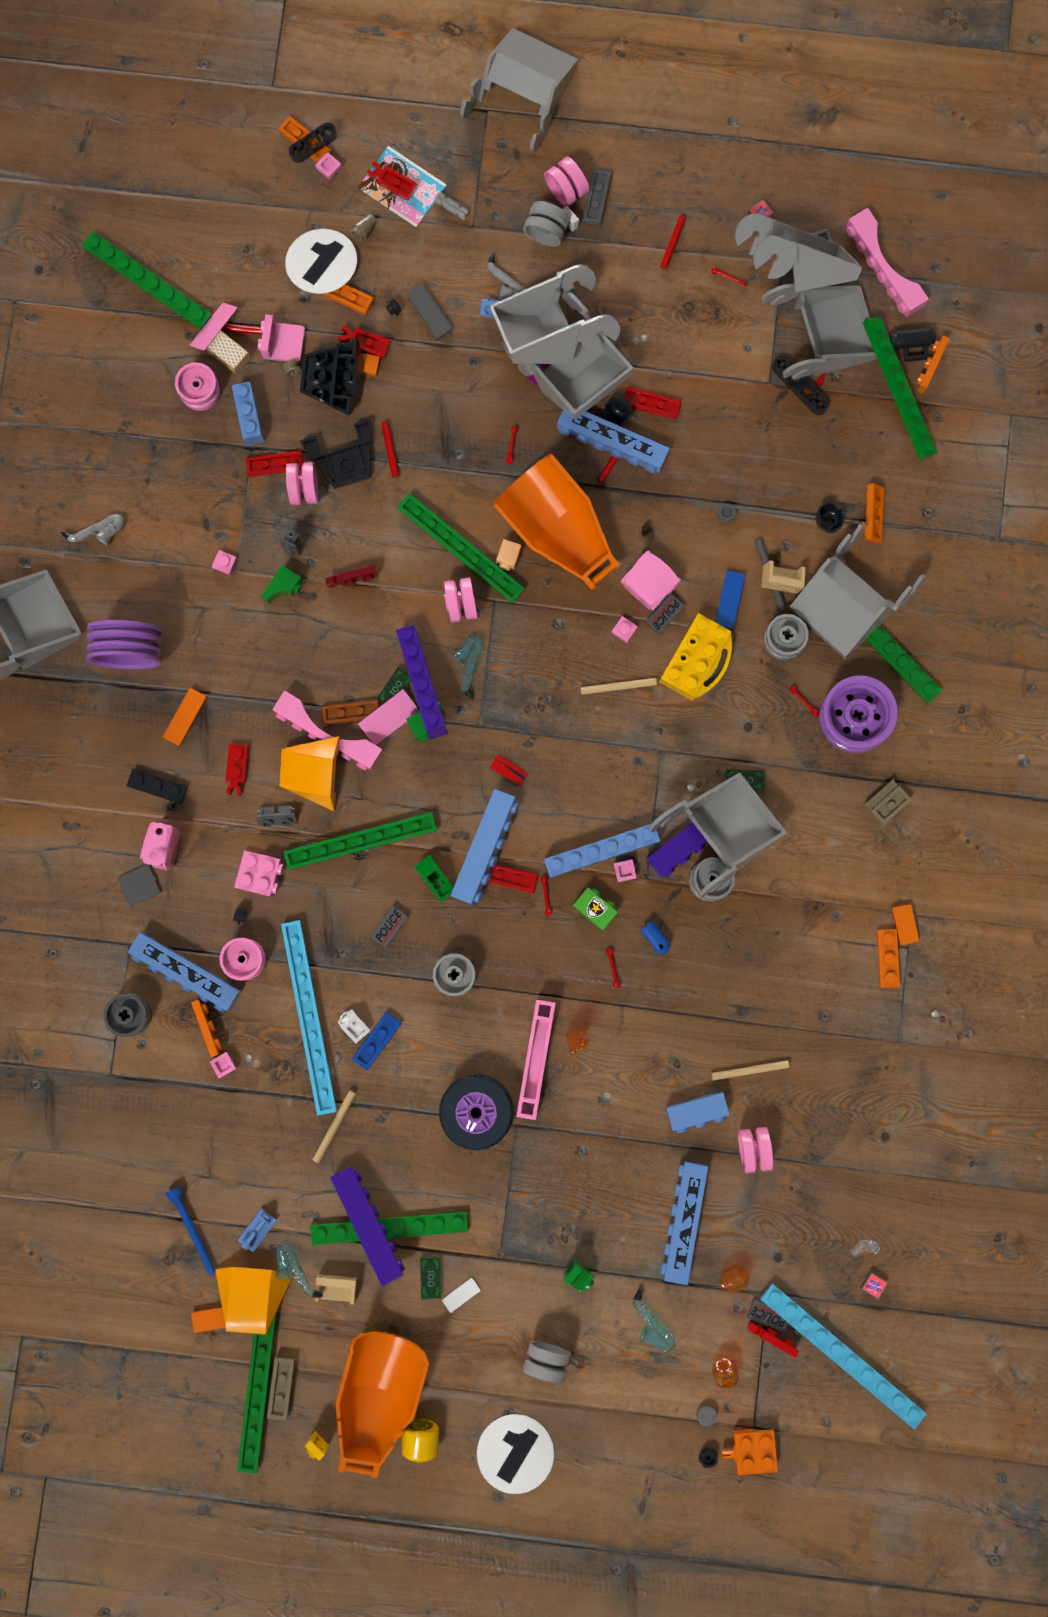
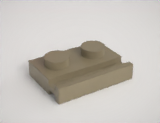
[864,779,912,826]

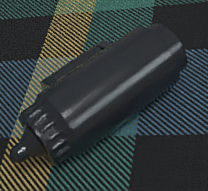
[889,327,936,362]

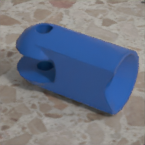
[641,921,670,954]

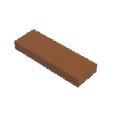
[321,699,379,726]

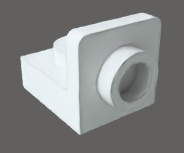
[338,1009,370,1043]

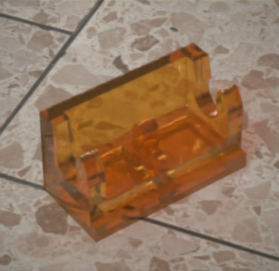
[565,1028,589,1054]

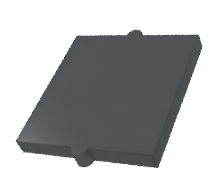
[118,864,161,907]

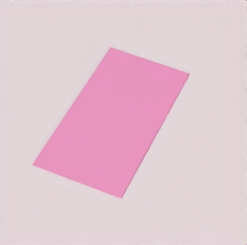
[189,303,238,350]
[358,689,420,745]

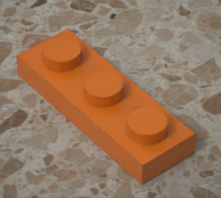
[916,336,950,394]
[864,483,885,544]
[876,929,900,988]
[191,1000,222,1057]

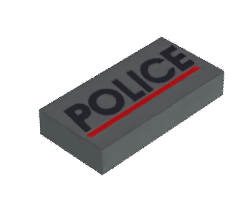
[646,593,685,635]
[370,906,408,948]
[747,1298,788,1332]

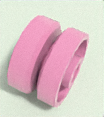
[544,157,589,207]
[175,362,221,411]
[286,462,318,506]
[444,577,477,623]
[219,938,266,981]
[738,1127,773,1174]

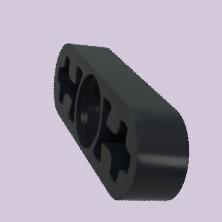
[289,122,337,163]

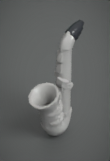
[487,254,526,301]
[61,514,124,546]

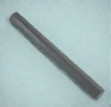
[754,539,787,612]

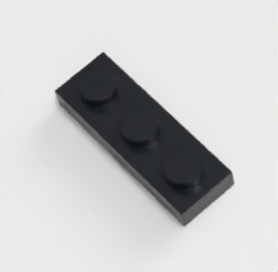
[126,768,188,805]

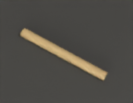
[581,678,657,695]
[711,1060,789,1081]
[313,1090,356,1163]

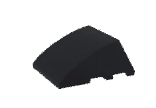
[300,339,364,416]

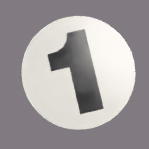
[285,229,357,294]
[477,1414,554,1494]

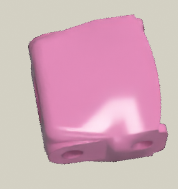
[621,550,681,611]
[140,822,180,870]

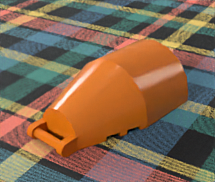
[493,454,621,590]
[335,1331,429,1478]

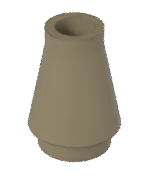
[350,213,377,241]

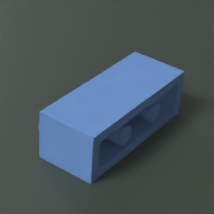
[232,382,264,446]
[665,1091,729,1133]

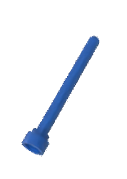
[165,1186,216,1275]

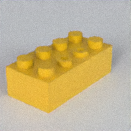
[659,613,732,701]

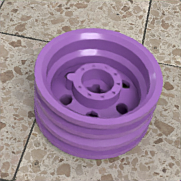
[86,620,162,669]
[819,676,898,753]

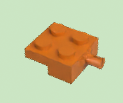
[721,1429,778,1475]

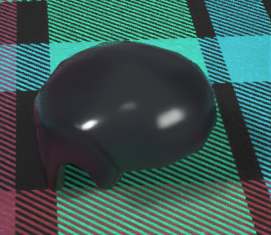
[603,396,633,426]
[815,502,844,533]

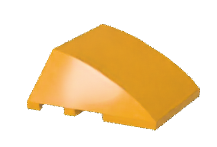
[279,736,340,811]
[215,1267,293,1335]

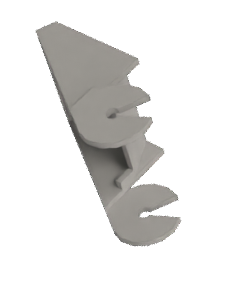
[460,28,578,152]
[735,213,862,292]
[489,264,620,364]
[761,284,877,380]
[503,292,634,420]
[789,522,927,660]
[0,569,82,680]
[648,773,787,898]

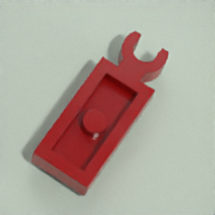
[367,161,418,201]
[338,326,391,359]
[225,744,249,797]
[747,1321,799,1358]

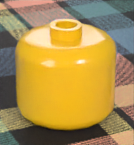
[401,1419,439,1463]

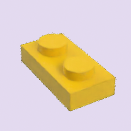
[305,1431,329,1461]

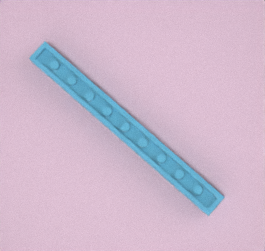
[281,920,337,1116]
[759,1283,926,1430]

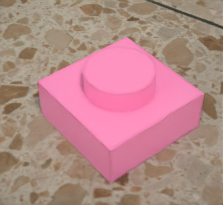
[315,152,342,180]
[212,550,237,576]
[611,616,638,643]
[613,859,636,883]
[210,1052,237,1079]

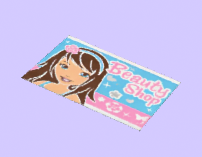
[358,146,447,227]

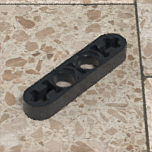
[772,356,829,415]

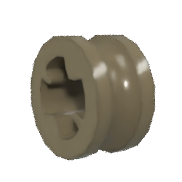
[282,360,301,376]

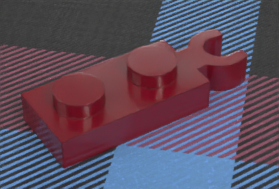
[325,565,378,588]

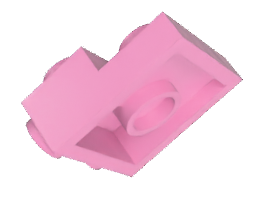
[234,850,284,897]

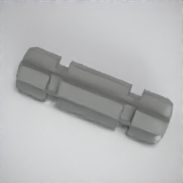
[435,193,469,219]

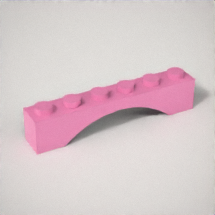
[846,208,929,318]
[272,690,384,771]
[516,1000,556,1120]

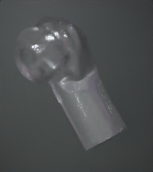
[849,1239,880,1259]

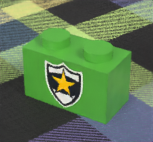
[573,888,618,931]

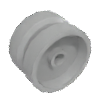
[523,201,570,247]
[763,614,809,660]
[688,857,735,902]
[433,953,476,996]
[523,1341,571,1383]

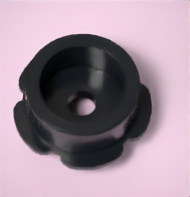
[385,298,402,316]
[232,906,248,925]
[698,1448,718,1468]

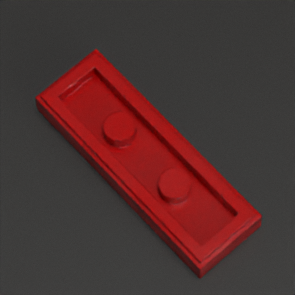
[624,386,681,420]
[246,450,303,478]
[488,864,538,894]

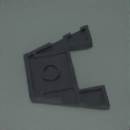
[300,419,371,489]

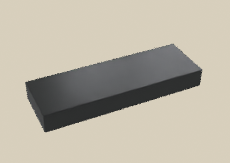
[582,168,612,226]
[406,284,453,340]

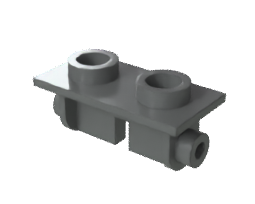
[278,530,301,556]
[256,805,297,827]

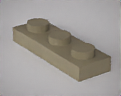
[267,1356,295,1421]

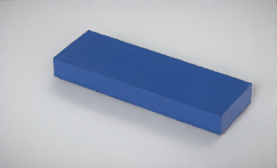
[715,571,745,630]
[352,1012,402,1071]

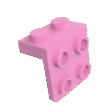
[258,315,305,362]

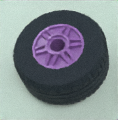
[439,1074,514,1150]

